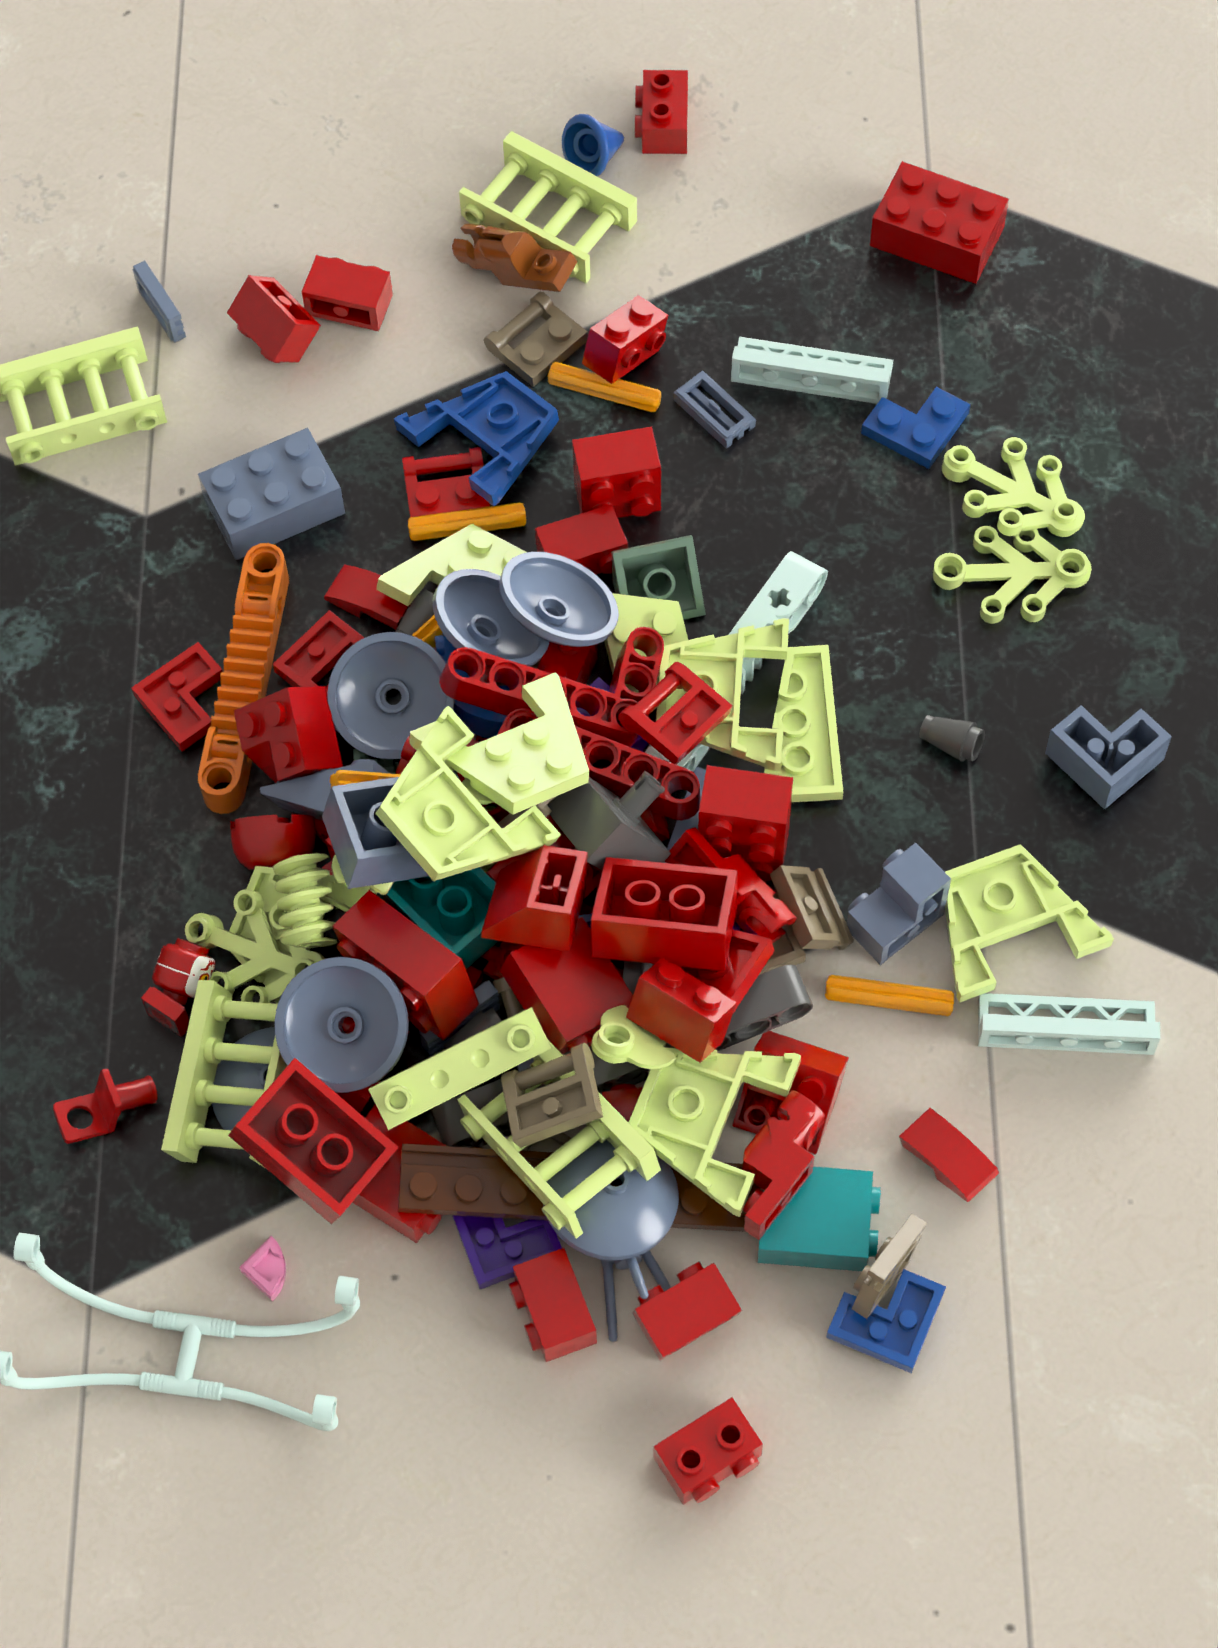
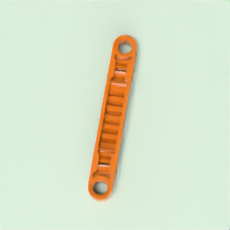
[198,543,289,814]

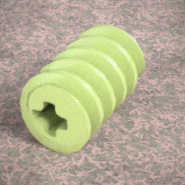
[273,853,337,948]

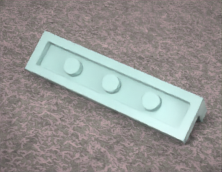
[731,337,893,404]
[978,993,1160,1055]

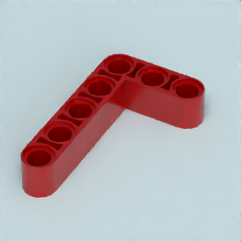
[439,627,664,747]
[481,708,701,823]

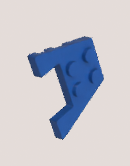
[394,371,559,506]

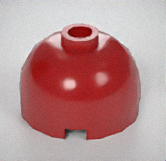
[230,814,316,871]

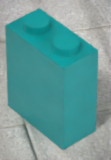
[757,1166,881,1271]

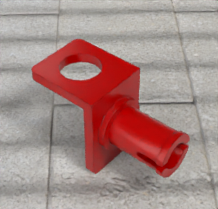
[53,1068,158,1144]

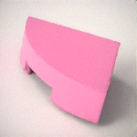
[239,1236,286,1302]

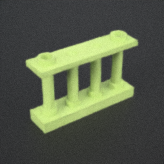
[459,131,637,283]
[0,326,167,465]
[161,980,288,1168]
[368,1007,552,1130]
[457,1040,661,1239]

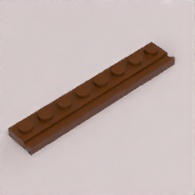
[398,1144,760,1232]

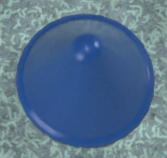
[562,114,624,176]

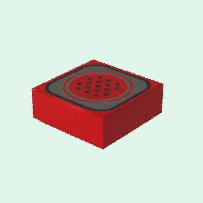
[141,986,190,1037]

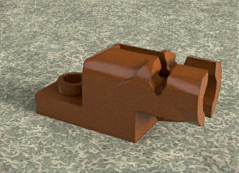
[452,224,578,292]

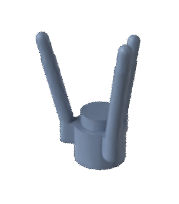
[600,1250,671,1342]

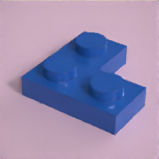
[861,387,970,469]
[826,1269,946,1374]

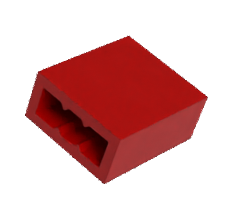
[499,917,633,1054]
[352,1104,446,1243]

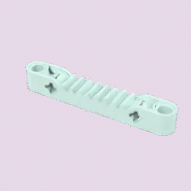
[645,551,828,772]

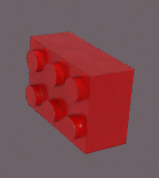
[870,161,1009,284]
[698,765,793,881]
[591,857,737,971]
[332,890,479,1040]
[228,1058,399,1225]

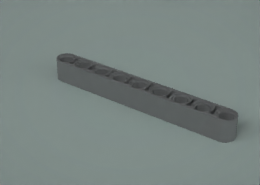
[432,965,813,1148]

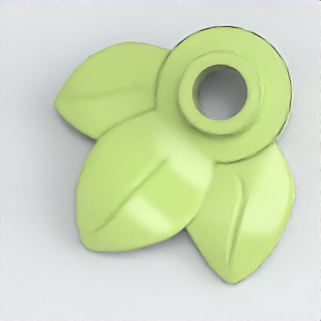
[591,1005,676,1069]

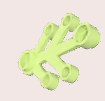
[942,437,1085,537]
[933,526,1092,624]
[185,889,325,1003]

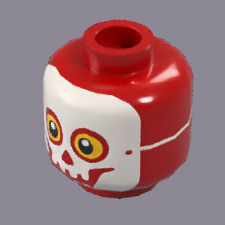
[152,938,215,1005]

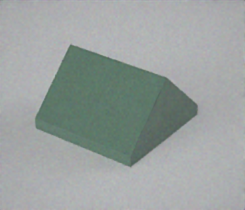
[611,535,706,620]

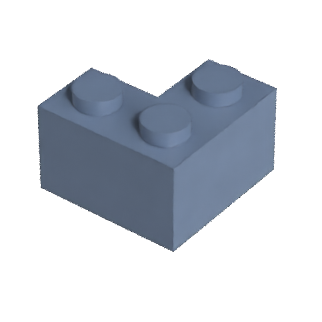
[1045,705,1172,809]
[847,843,951,965]

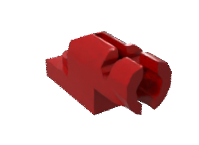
[665,827,797,944]
[742,1090,825,1240]

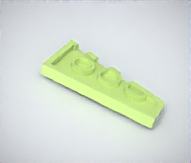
[764,645,843,802]

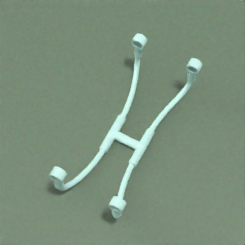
[0,1233,360,1431]

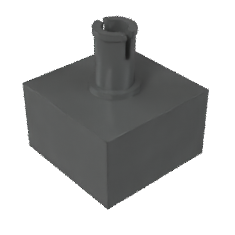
[548,771,671,871]

